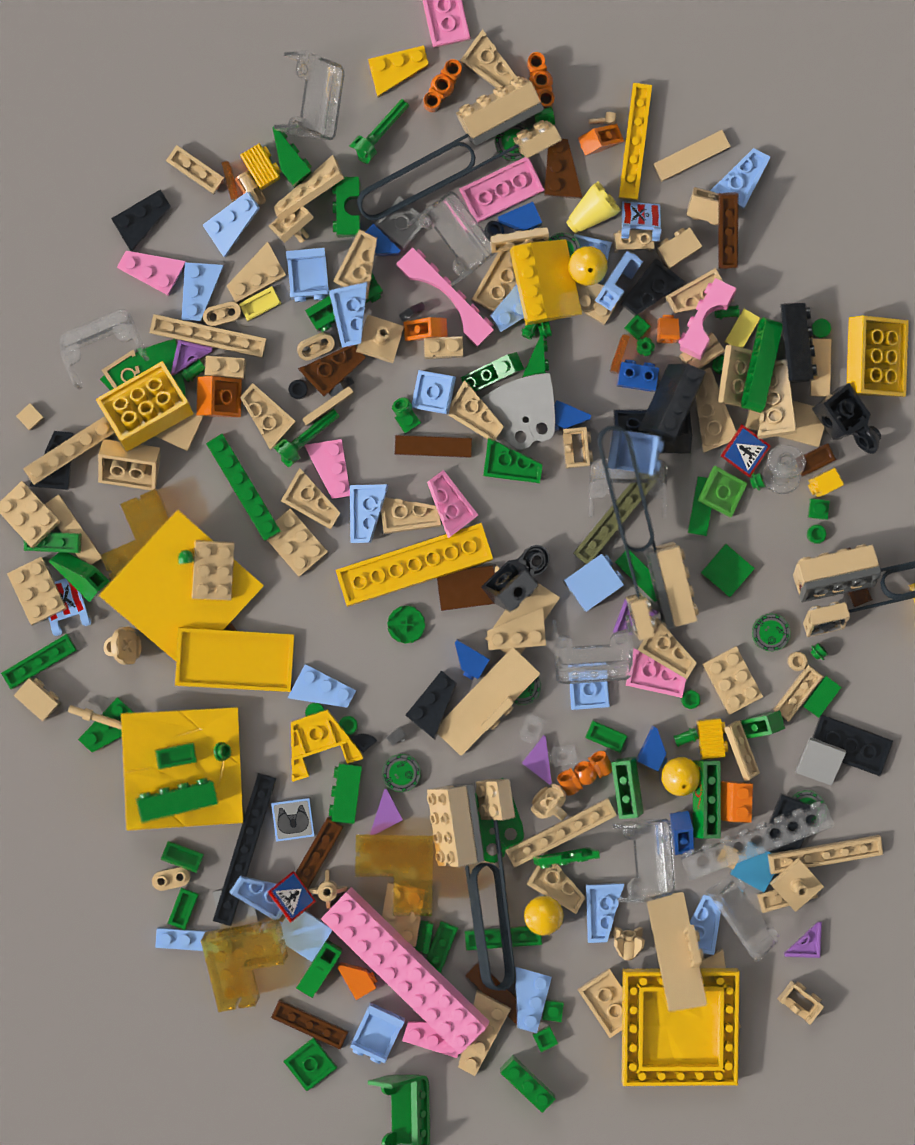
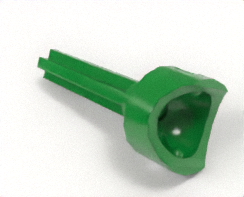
[349,99,409,164]
[273,408,340,468]

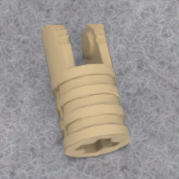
[235,171,266,205]

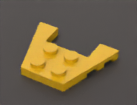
[291,709,364,782]

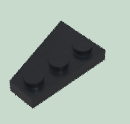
[111,189,171,252]
[621,259,685,316]
[30,431,74,490]
[405,671,457,740]

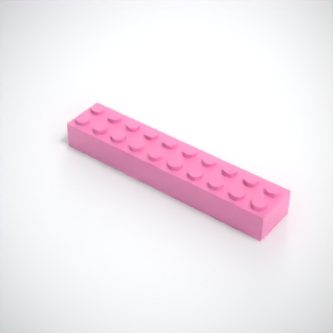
[321,887,490,1054]

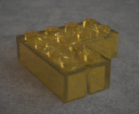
[100,489,170,581]
[355,835,433,916]
[201,919,288,1012]

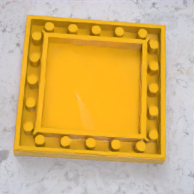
[121,707,243,831]
[621,968,740,1086]

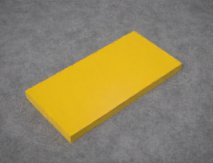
[175,628,294,692]

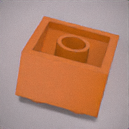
[196,376,242,418]
[721,781,753,823]

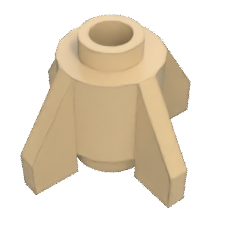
[309,870,347,909]
[613,927,645,960]

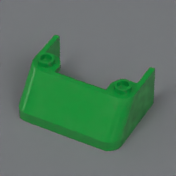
[368,1075,430,1145]

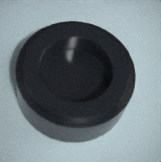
[484,221,504,240]
[288,380,308,399]

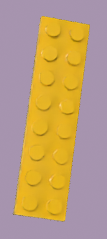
[336,523,493,607]

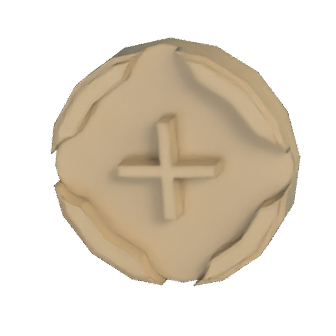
[104,626,142,665]
[531,784,567,821]

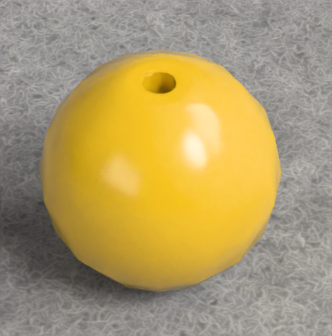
[569,246,608,286]
[661,757,701,796]
[524,896,564,935]

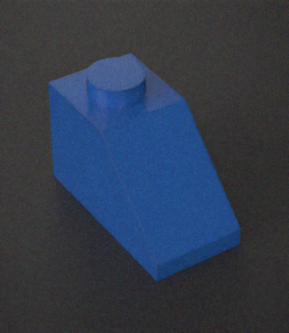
[497,202,542,231]
[365,224,401,256]
[554,400,592,431]
[455,640,490,680]
[636,726,667,771]
[670,811,694,855]

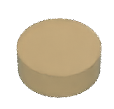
[788,652,808,671]

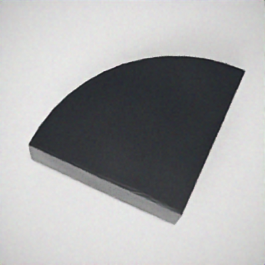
[399,302,425,321]
[329,378,354,397]
[351,734,378,753]

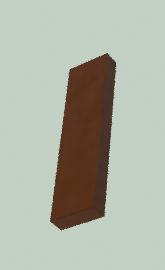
[718,192,739,269]
[395,435,472,458]
[295,817,344,889]
[465,961,517,1025]
[271,999,349,1050]

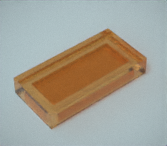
[221,161,239,202]
[609,334,630,374]

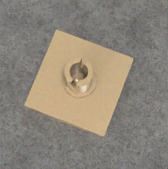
[269,207,314,243]
[356,315,404,363]
[770,858,824,912]

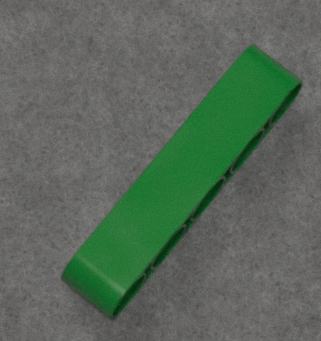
[741,317,783,413]

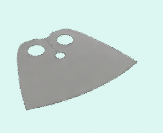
[481,373,555,450]

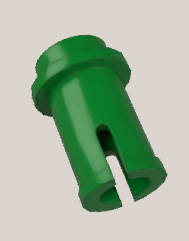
[714,305,740,320]
[521,323,539,340]
[181,360,205,382]
[673,728,699,747]

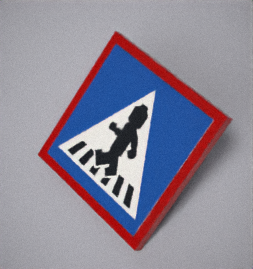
[721,424,771,477]
[268,871,316,923]

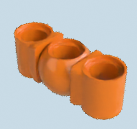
[527,52,555,108]
[424,59,462,112]
[557,751,612,796]

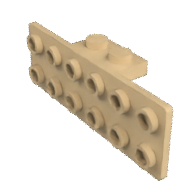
[437,648,540,756]
[646,892,707,1012]

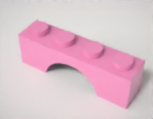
[678,278,736,360]

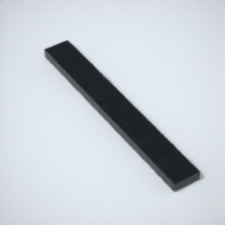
[213,773,277,926]

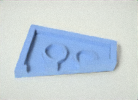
[181,262,224,322]
[230,876,283,922]

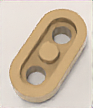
[203,302,241,327]
[297,332,335,361]
[152,867,191,891]

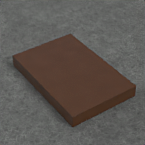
[437,566,495,611]

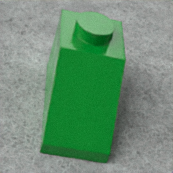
[740,710,785,739]

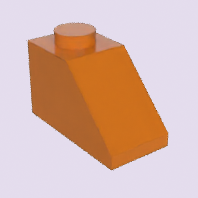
[578,124,624,156]
[657,315,680,344]
[403,317,448,341]
[337,962,378,1000]

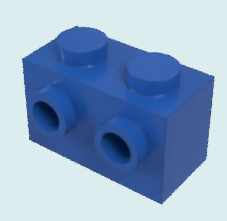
[616,359,659,392]

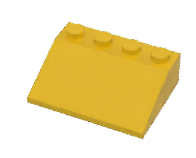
[510,239,582,326]
[847,316,909,397]
[95,361,194,452]

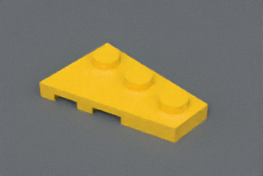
[368,45,429,98]

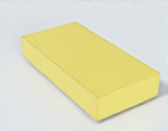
[239,286,282,321]
[724,309,760,348]

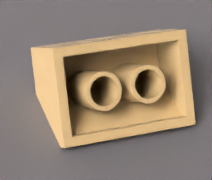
[98,439,160,491]

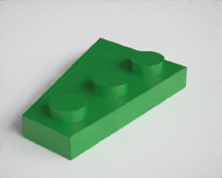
[483,437,543,483]
[533,847,600,869]

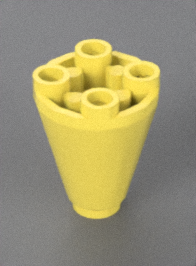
[566,181,621,234]

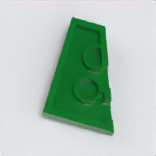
[78,697,135,752]

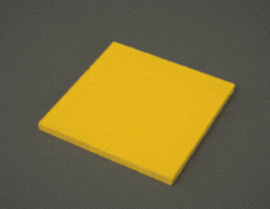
[99,509,264,661]

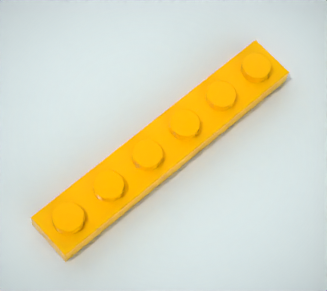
[618,83,652,200]

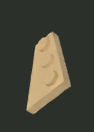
[333,229,377,300]

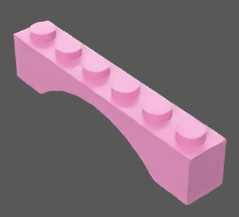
[396,248,494,347]

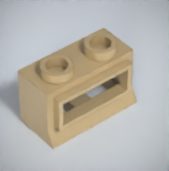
[614,230,654,253]
[562,427,593,469]
[777,981,824,1025]

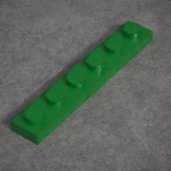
[206,434,282,542]

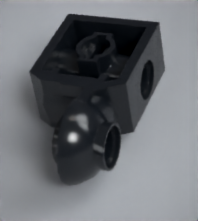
[812,383,881,454]
[481,545,550,613]

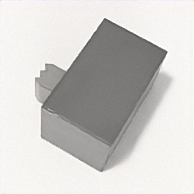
[386,727,406,746]

